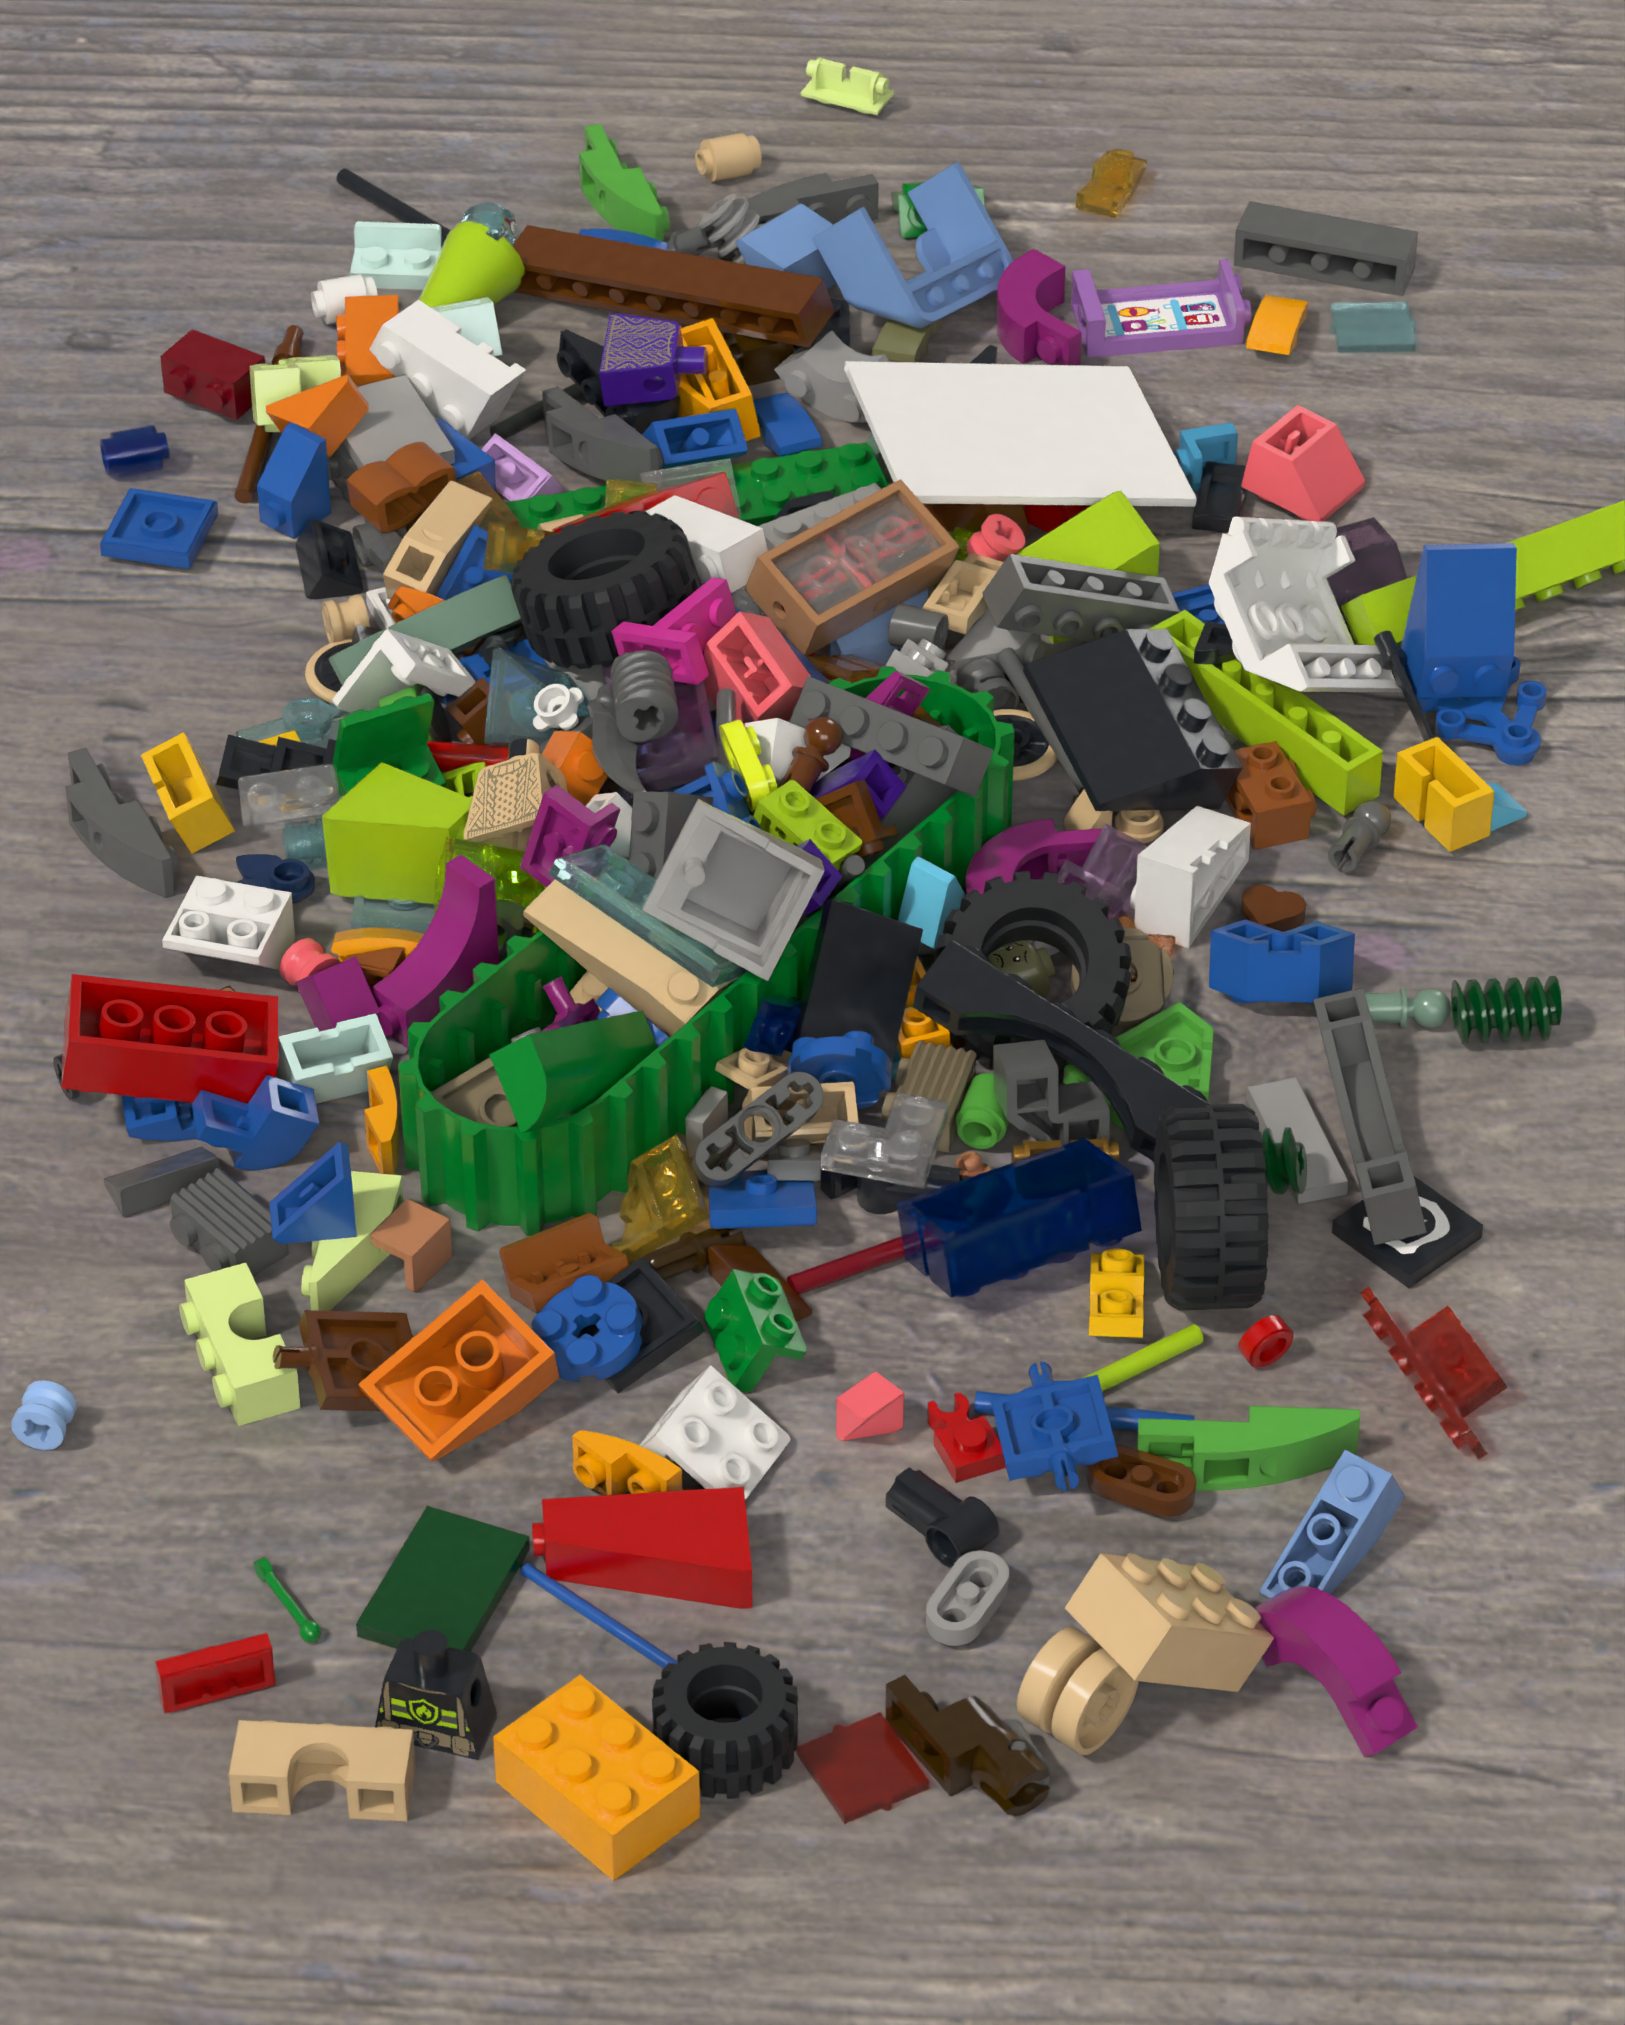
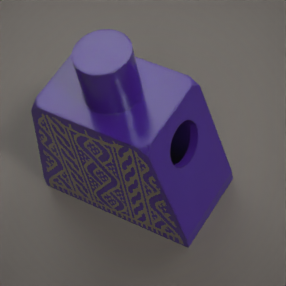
[599,313,708,406]

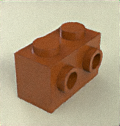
[1225,741,1316,850]

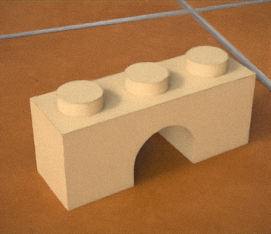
[229,1720,416,1822]

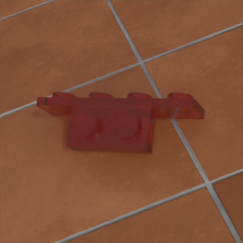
[1360,1286,1508,1460]

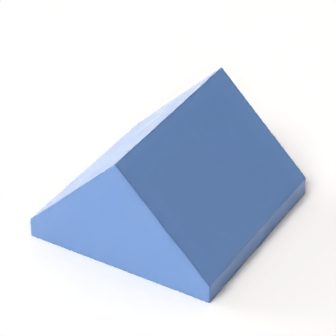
[735,203,837,290]

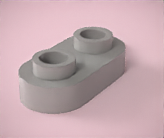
[926,1551,1009,1646]

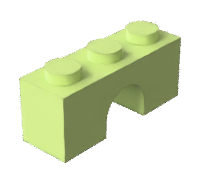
[179,1263,301,1426]

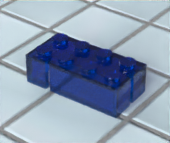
[896,1138,1142,1298]

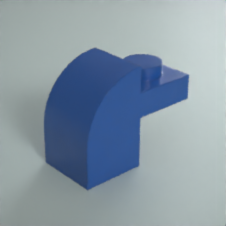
[192,1075,319,1170]

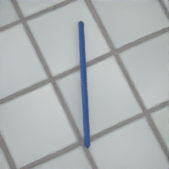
[520,1563,746,1719]

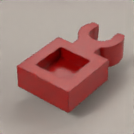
[927,1392,1006,1483]

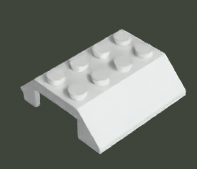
[1209,517,1402,693]

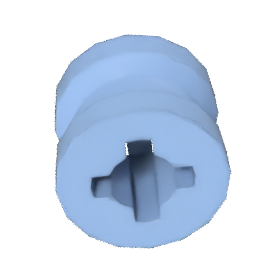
[11,1380,77,1450]

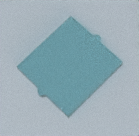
[1330,302,1416,353]

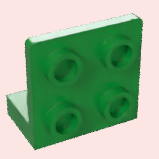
[331,693,446,797]

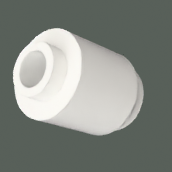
[311,274,378,325]

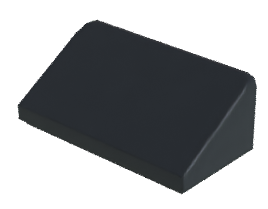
[296,519,363,599]

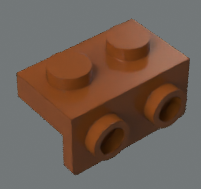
[499,1213,629,1313]

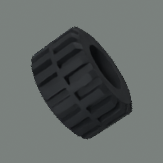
[652,1642,798,1799]

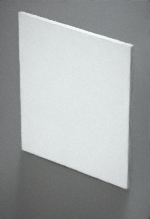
[844,361,1197,507]

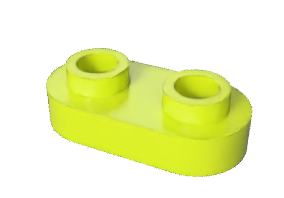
[719,719,778,811]

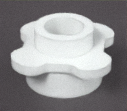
[533,684,584,732]

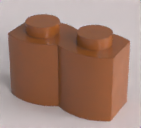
[347,442,457,532]

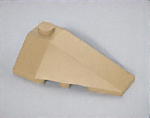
[523,877,744,1038]

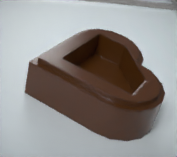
[1241,885,1306,932]

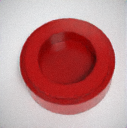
[1238,1315,1294,1368]

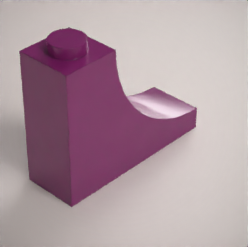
[373,854,499,1049]

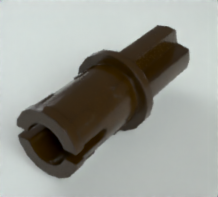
[643,1228,745,1281]

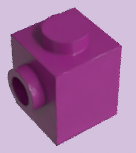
[296,956,379,1032]

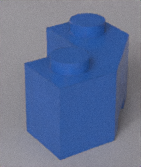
[1209,919,1355,1005]

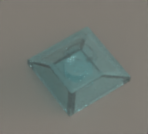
[484,648,590,747]

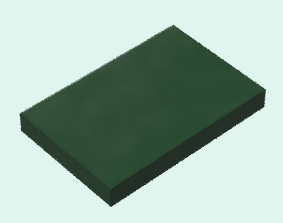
[356,1506,530,1652]

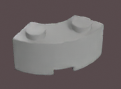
[774,330,890,422]

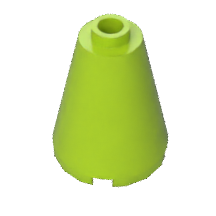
[419,221,525,308]

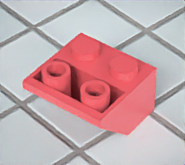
[1241,405,1365,522]
[700,611,811,727]

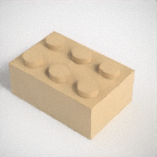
[1065,1553,1274,1692]

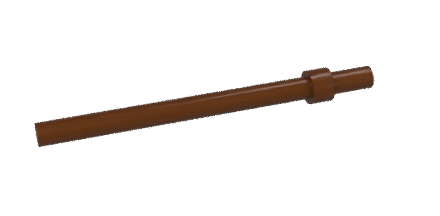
[234,325,304,503]

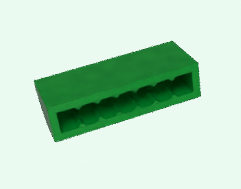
[489,1010,657,1134]

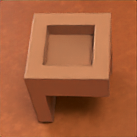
[371,1198,452,1293]

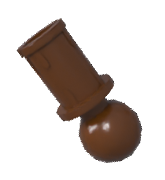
[777,717,843,794]

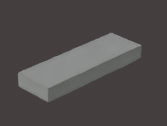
[1246,1077,1348,1204]

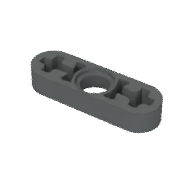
[692,1072,823,1187]

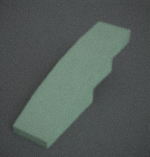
[329,574,522,686]

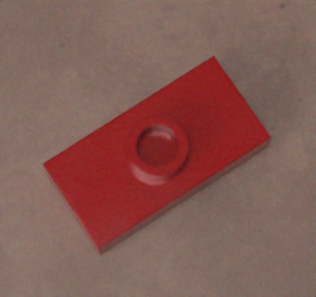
[155,1633,276,1714]

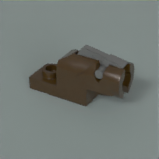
[885,1675,1051,1816]

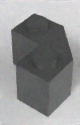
[993,1040,1110,1154]

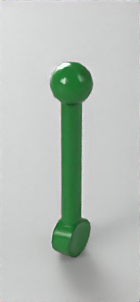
[253,1557,322,1643]

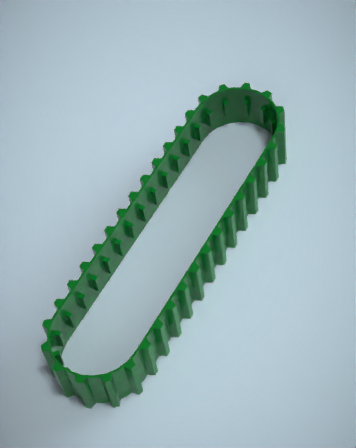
[398,666,1014,1236]

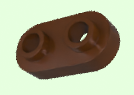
[1088,1444,1196,1517]

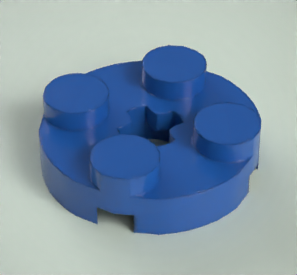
[787,1031,892,1110]
[531,1275,643,1382]

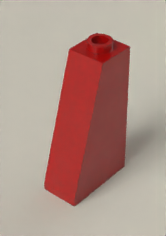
[532,1487,753,1609]

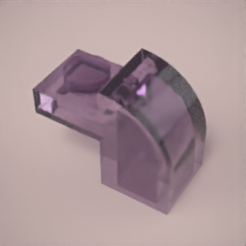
[1058,824,1148,920]

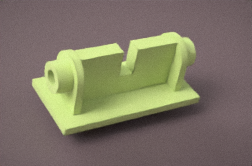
[801,57,894,115]

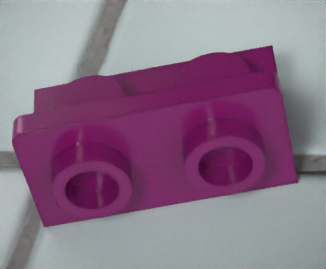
[520,785,620,887]

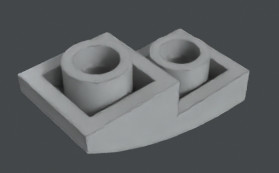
[885,639,951,677]

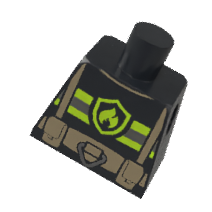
[375,1630,497,1760]

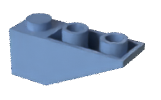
[1259,1450,1405,1599]

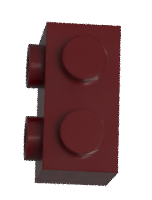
[160,329,266,420]

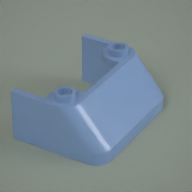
[812,161,1014,328]

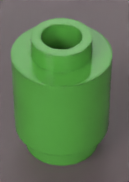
[956,1073,1010,1149]

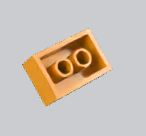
[493,1675,700,1881]

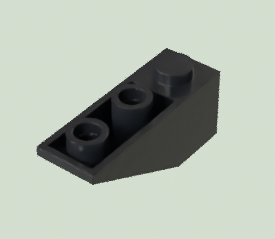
[557,329,680,435]

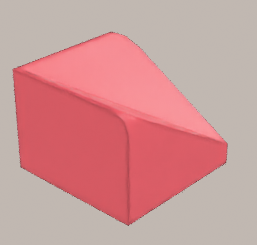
[836,1372,904,1441]

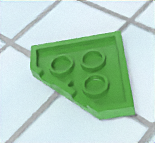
[1063,1001,1214,1132]

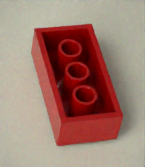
[61,974,278,1104]

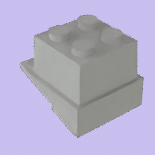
[642,799,825,981]

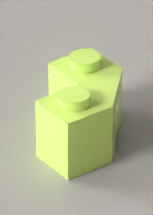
[250,355,341,432]

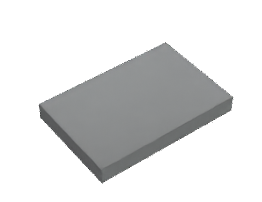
[342,375,455,469]

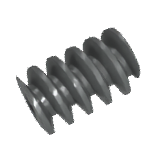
[611,650,678,743]

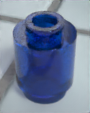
[100,425,170,477]

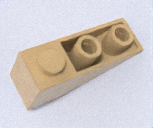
[383,480,493,600]

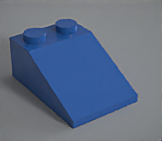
[1401,543,1517,699]

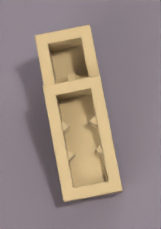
[923,552,1003,634]

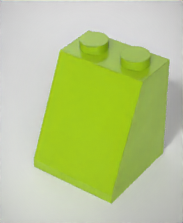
[1017,490,1160,644]
[322,762,486,904]

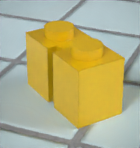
[141,732,235,854]
[1393,737,1495,852]

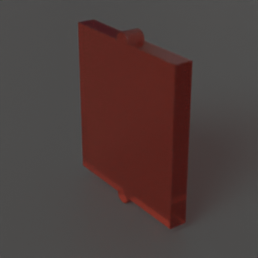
[796,1712,929,1824]

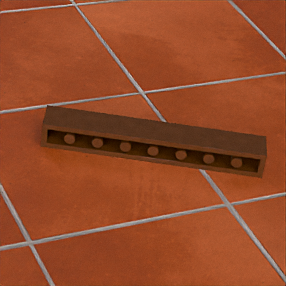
[512,225,835,348]

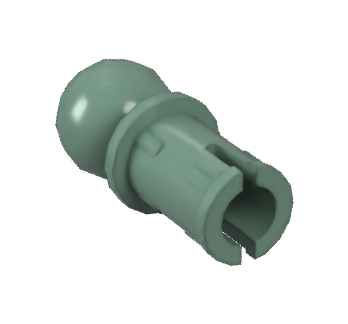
[1365,988,1451,1028]

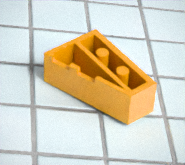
[678,318,761,441]

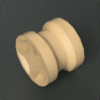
[322,594,370,643]

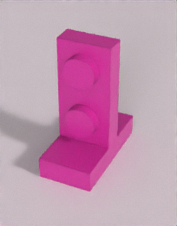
[612,577,737,685]

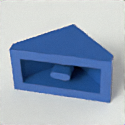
[269,1141,357,1244]

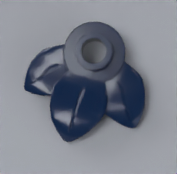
[236,854,315,904]

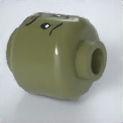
[987,940,1056,998]

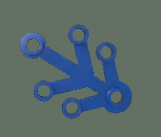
[1418,656,1547,766]

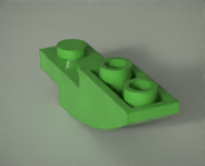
[579,124,670,242]
[1137,1406,1360,1491]

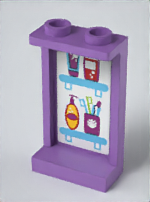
[1071,259,1251,358]

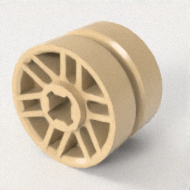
[1017,1627,1138,1755]

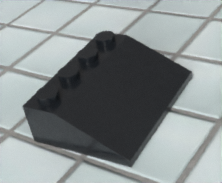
[1023,629,1243,811]

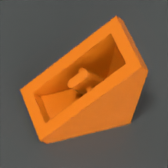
[266,374,369,458]

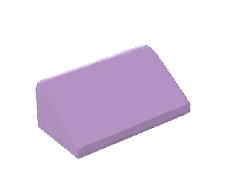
[481,433,565,501]

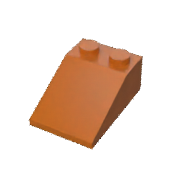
[358,1279,559,1463]

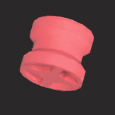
[966,514,1025,562]
[279,938,340,992]

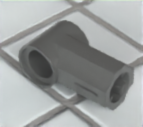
[352,522,407,574]
[888,604,949,662]

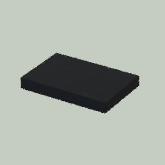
[791,899,923,1063]

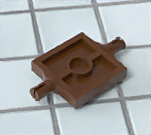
[273,1310,414,1411]

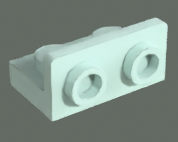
[350,221,442,290]

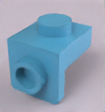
[1174,422,1238,492]

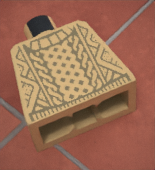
[464,738,567,863]

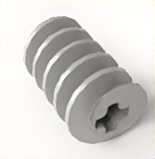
[697,192,763,264]

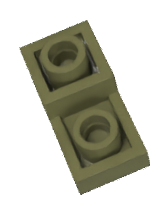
[872,319,943,363]

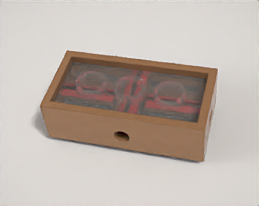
[745,479,960,657]

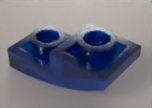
[743,995,802,1056]

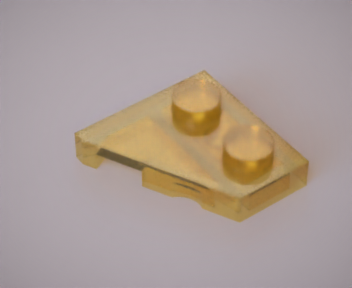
[612,1135,710,1265]

